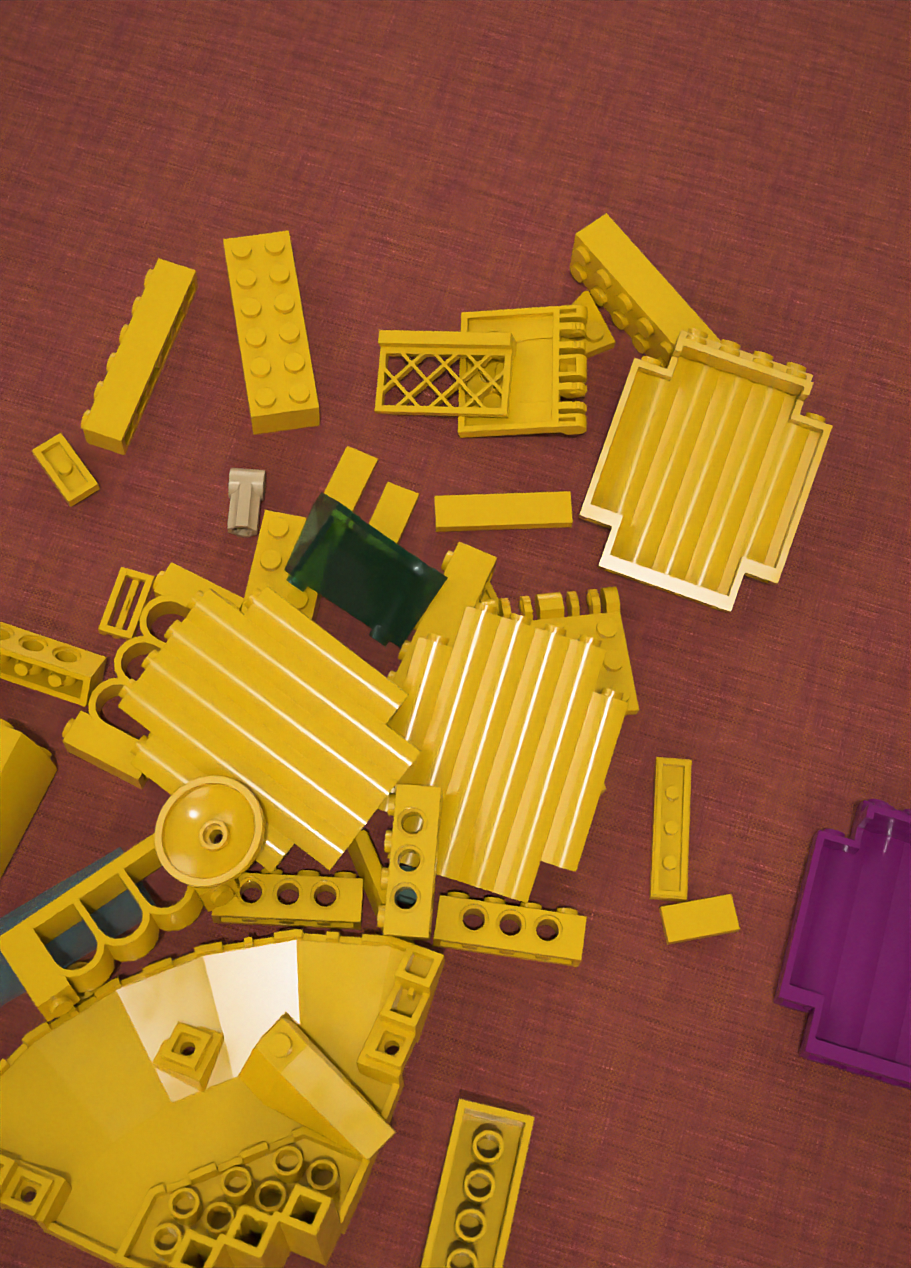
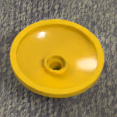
[154,776,265,888]

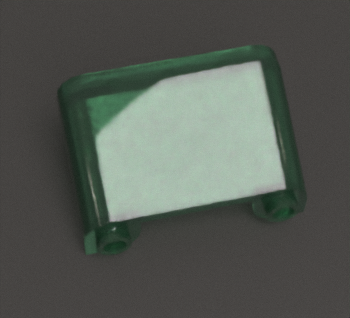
[284,492,448,648]

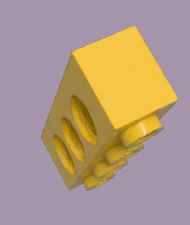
[0,622,107,707]
[377,784,443,941]
[211,869,363,930]
[433,892,587,967]

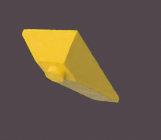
[238,1018,396,1160]

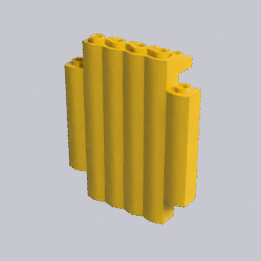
[578,328,833,613]
[118,586,422,873]
[378,602,629,903]

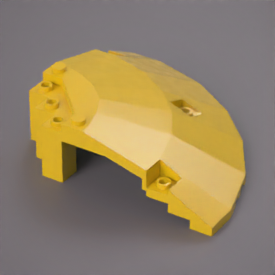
[0,929,445,1268]

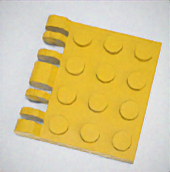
[458,305,588,438]
[479,586,639,715]

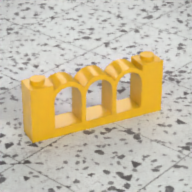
[62,562,244,790]
[0,833,240,1022]

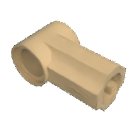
[227,468,266,538]

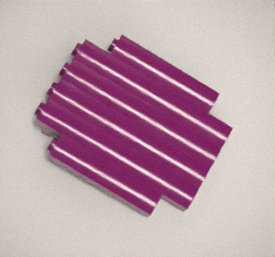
[773,799,911,1090]

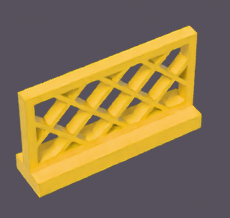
[375,330,517,418]

